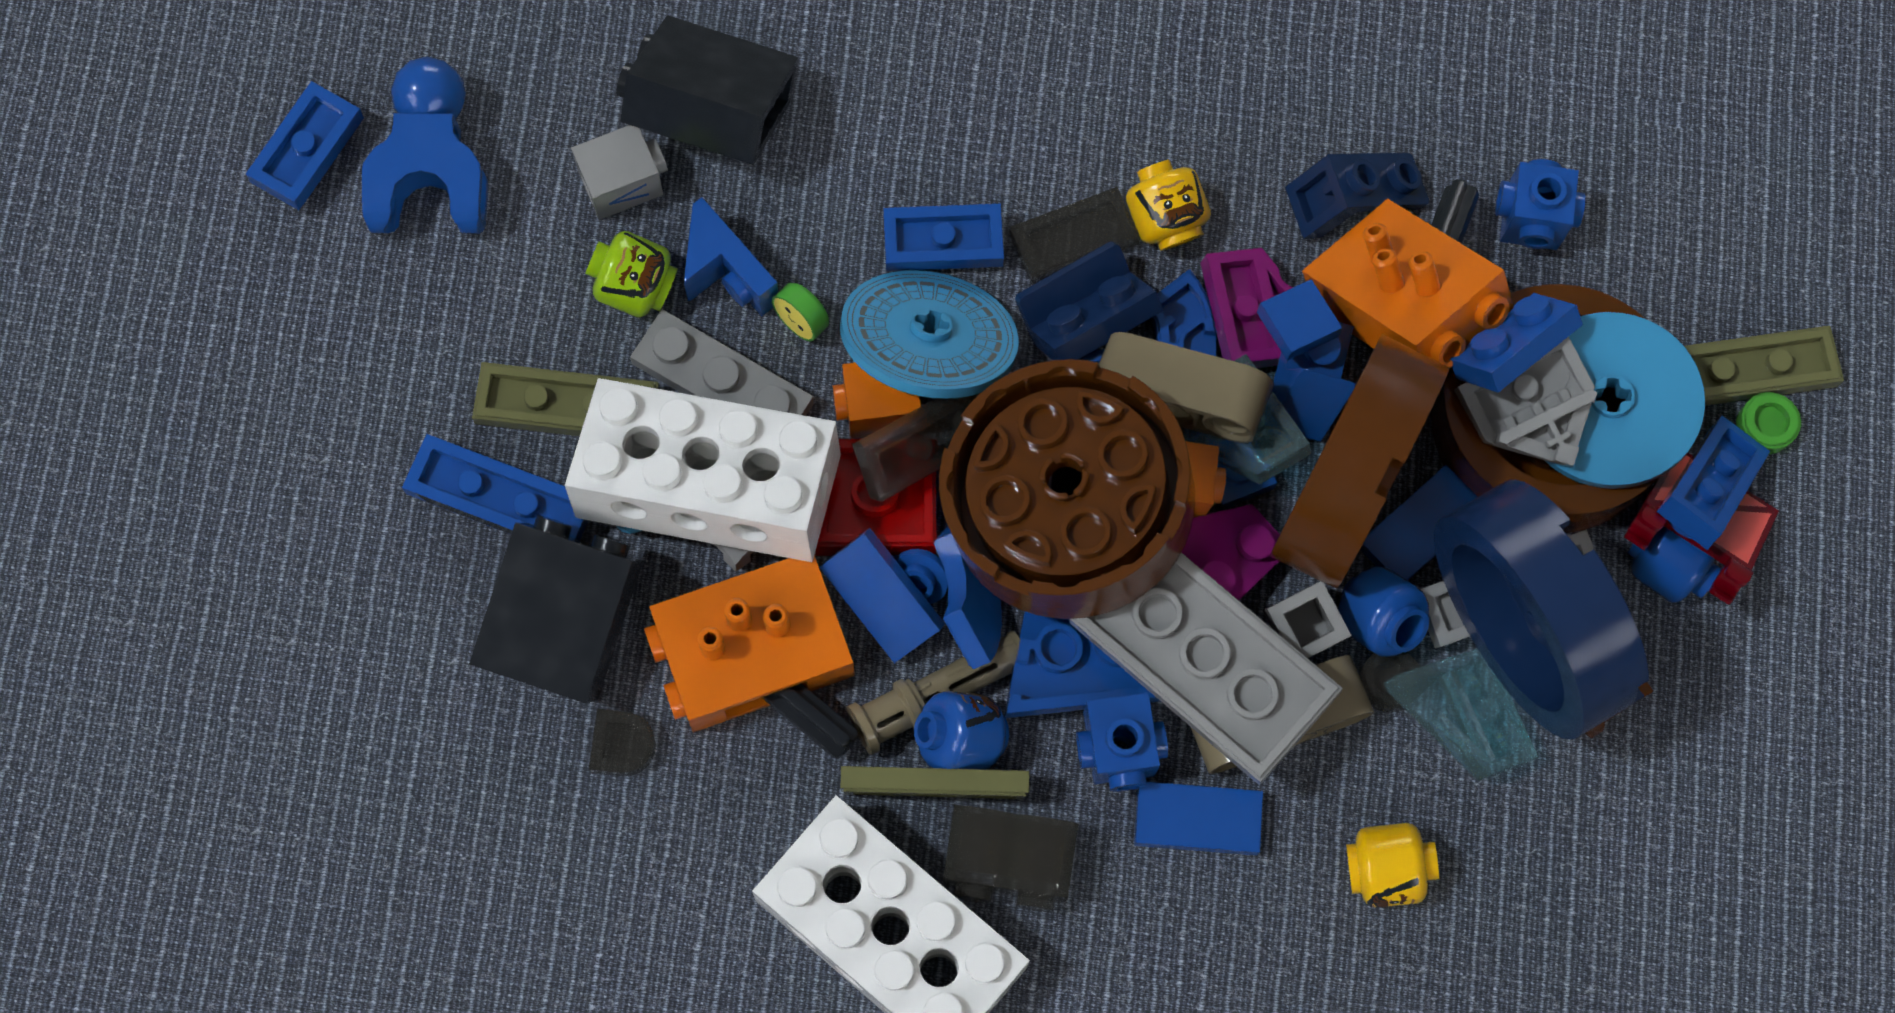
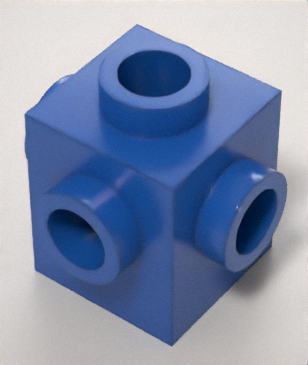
[1495,159,1585,250]
[1076,692,1168,792]

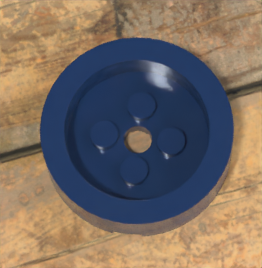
[1434,479,1649,740]

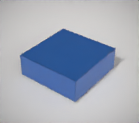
[1257,279,1342,361]

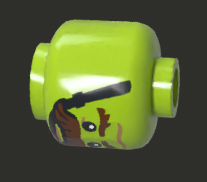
[585,231,678,318]

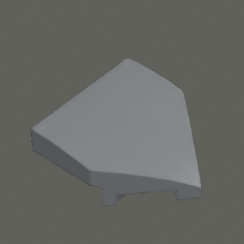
[1454,336,1597,467]

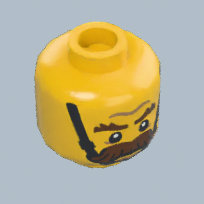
[1126,160,1211,251]
[1346,823,1439,907]

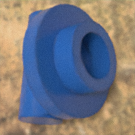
[895,549,948,604]

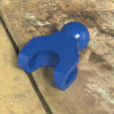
[362,56,488,234]

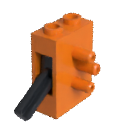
[1302,179,1514,368]
[644,555,858,759]

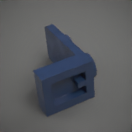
[1285,153,1429,239]

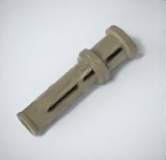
[846,631,1021,755]

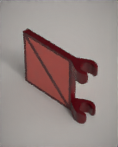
[1624,453,1779,605]

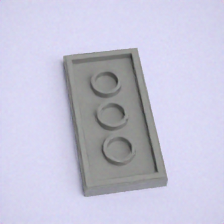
[1069,553,1343,786]

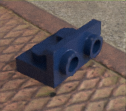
[1015,241,1164,360]

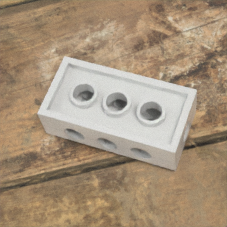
[565,378,841,562]
[752,795,1030,1013]

